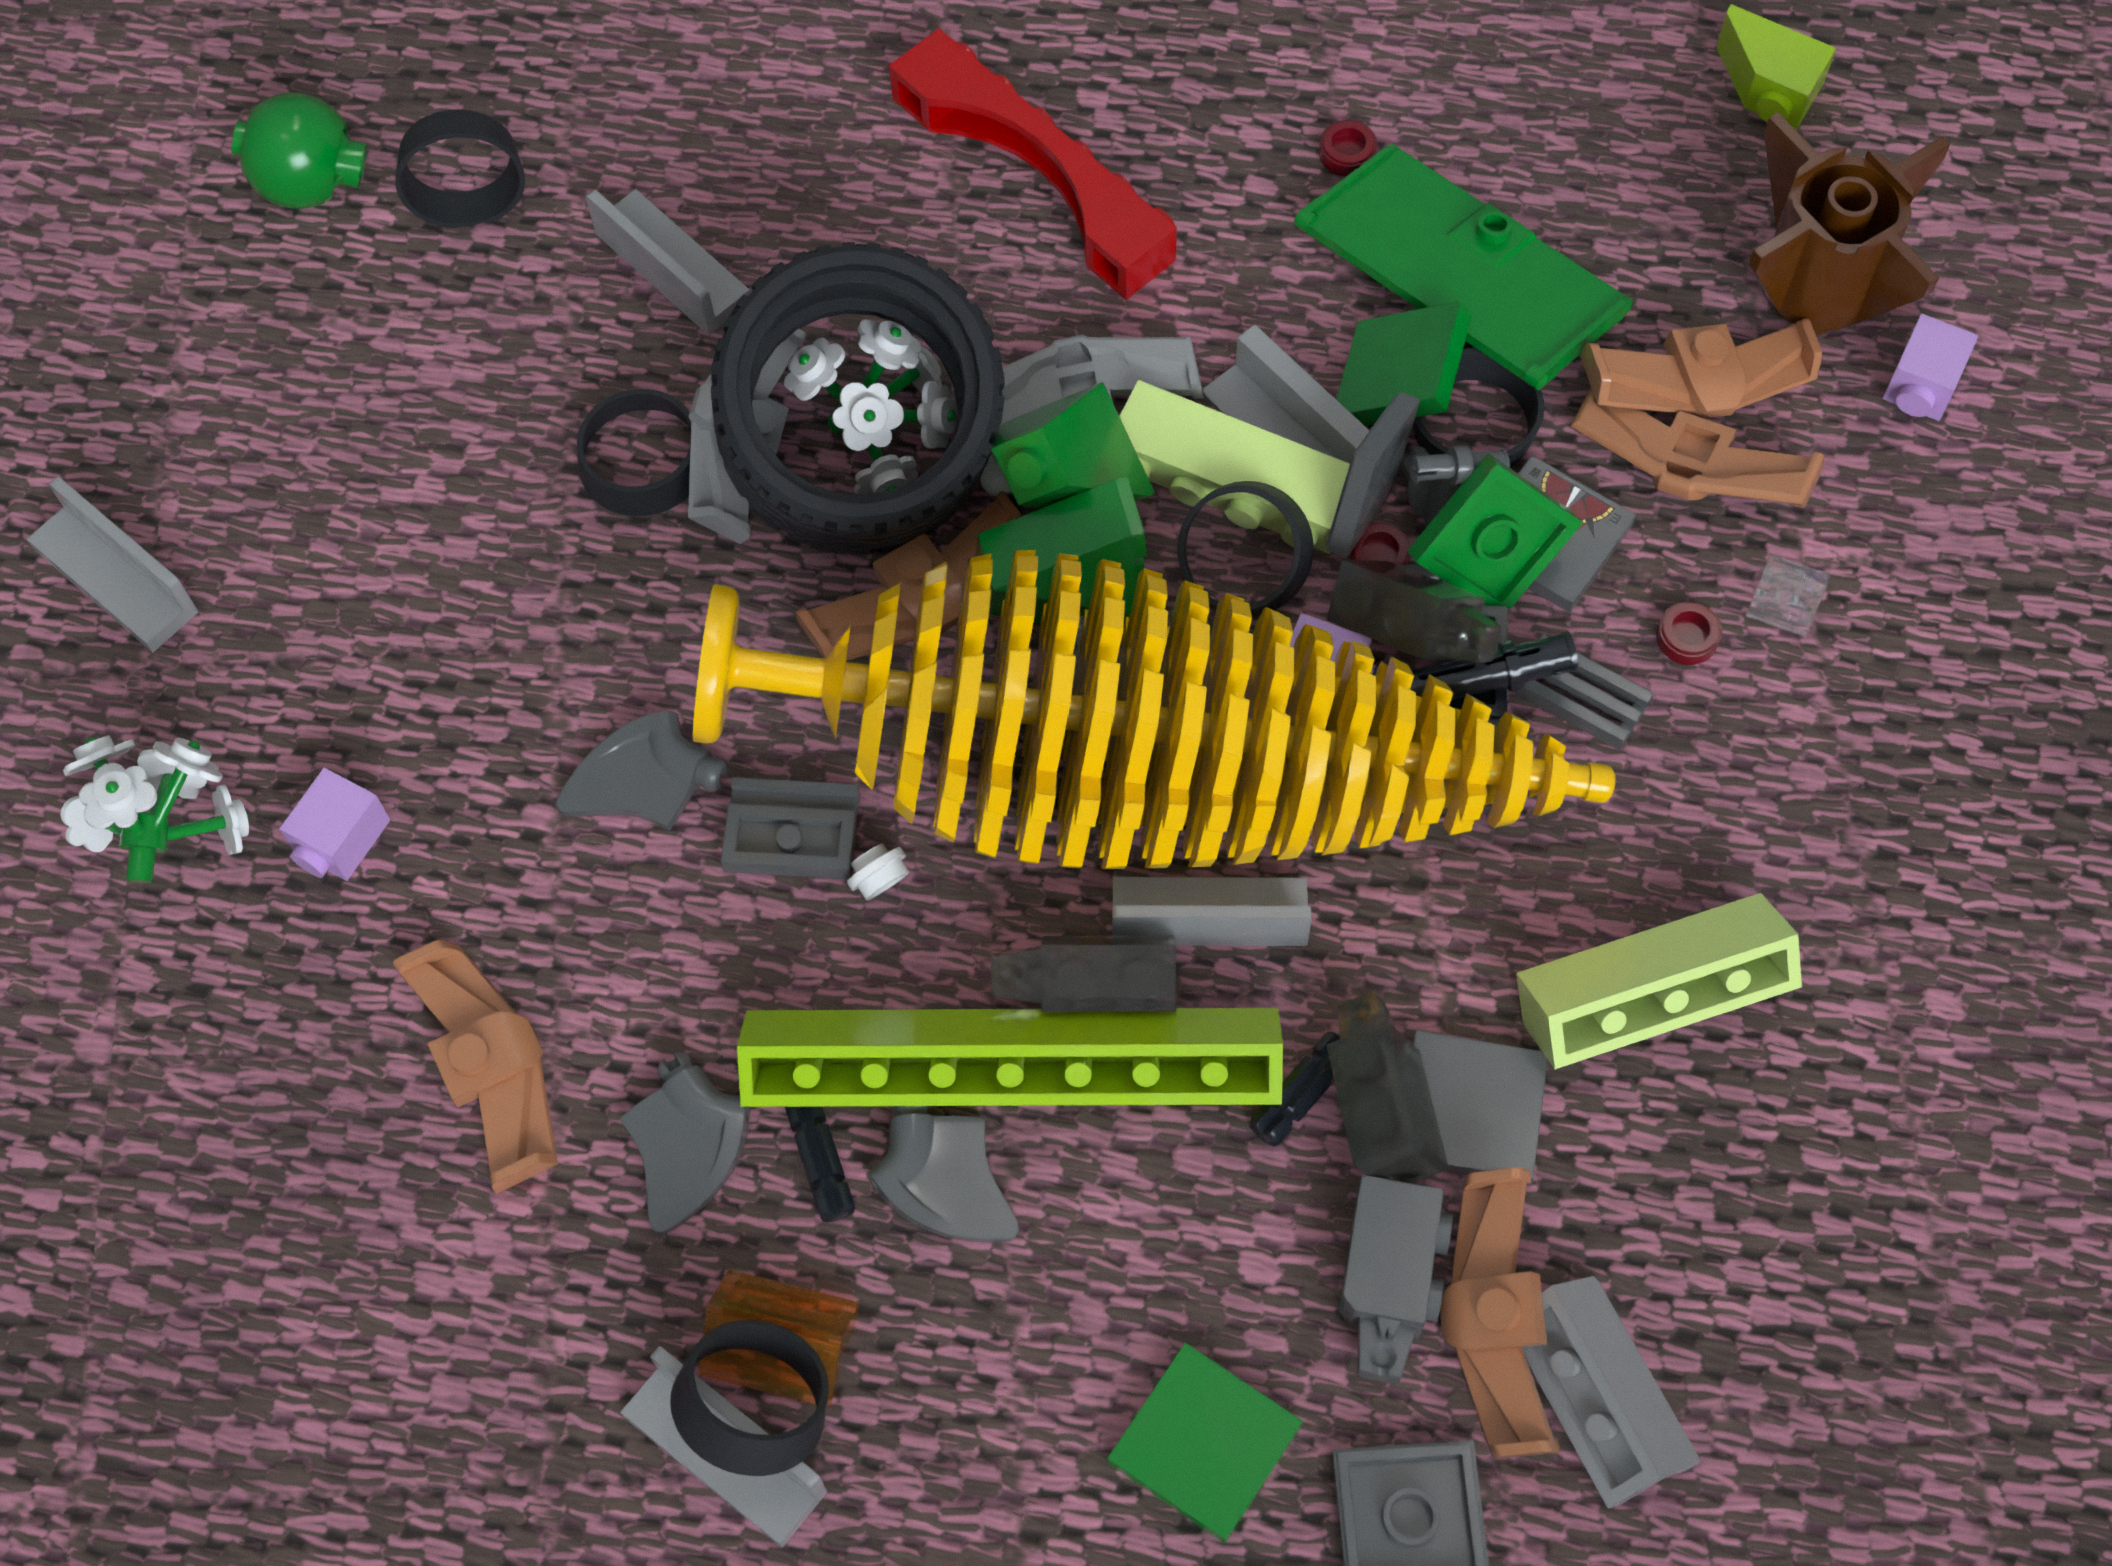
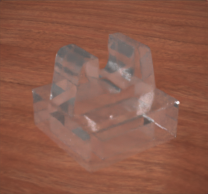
[1746,553,1830,637]

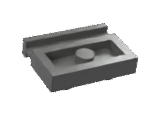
[721,777,861,879]

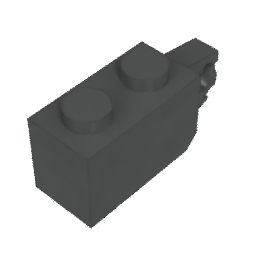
[1339,1175,1453,1384]

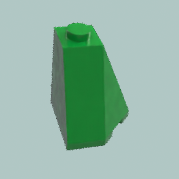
[992,382,1155,508]
[968,476,1147,631]

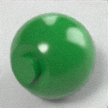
[231,92,367,209]

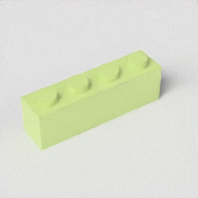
[1119,380,1350,554]
[1516,893,1802,1069]

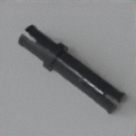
[1410,631,1578,700]

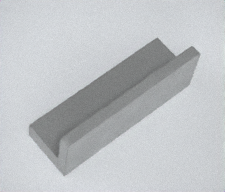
[585,189,750,335]
[1203,325,1369,464]
[27,476,199,653]
[1112,877,1311,946]
[1522,1276,1700,1509]
[620,1346,827,1548]

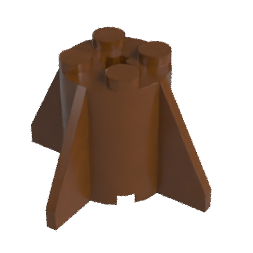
[1749,112,1950,335]

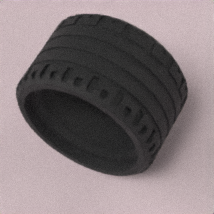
[711,242,1005,555]

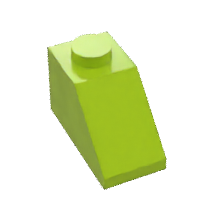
[1716,4,1836,130]

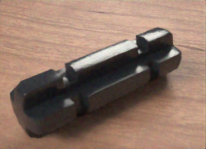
[1250,1031,1354,1147]
[785,1107,855,1223]

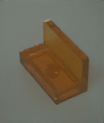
[699,1269,860,1406]

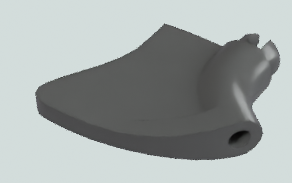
[556,711,728,831]
[619,1051,750,1234]
[866,1106,1019,1243]

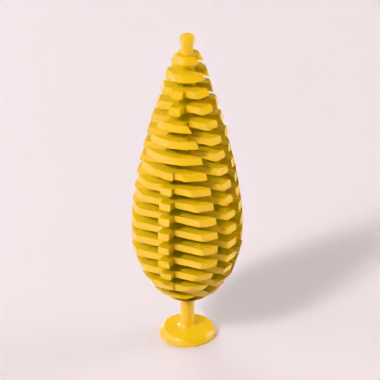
[693,550,1616,869]

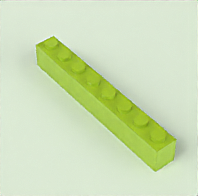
[737,1008,1283,1107]

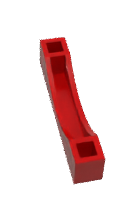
[889,28,1177,300]

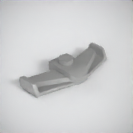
[688,329,807,544]
[1000,334,1204,425]

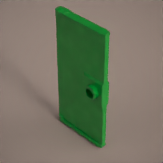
[1294,143,1633,390]

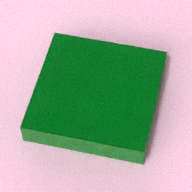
[1336,301,1472,426]
[1407,454,1583,611]
[1107,1343,1303,1544]

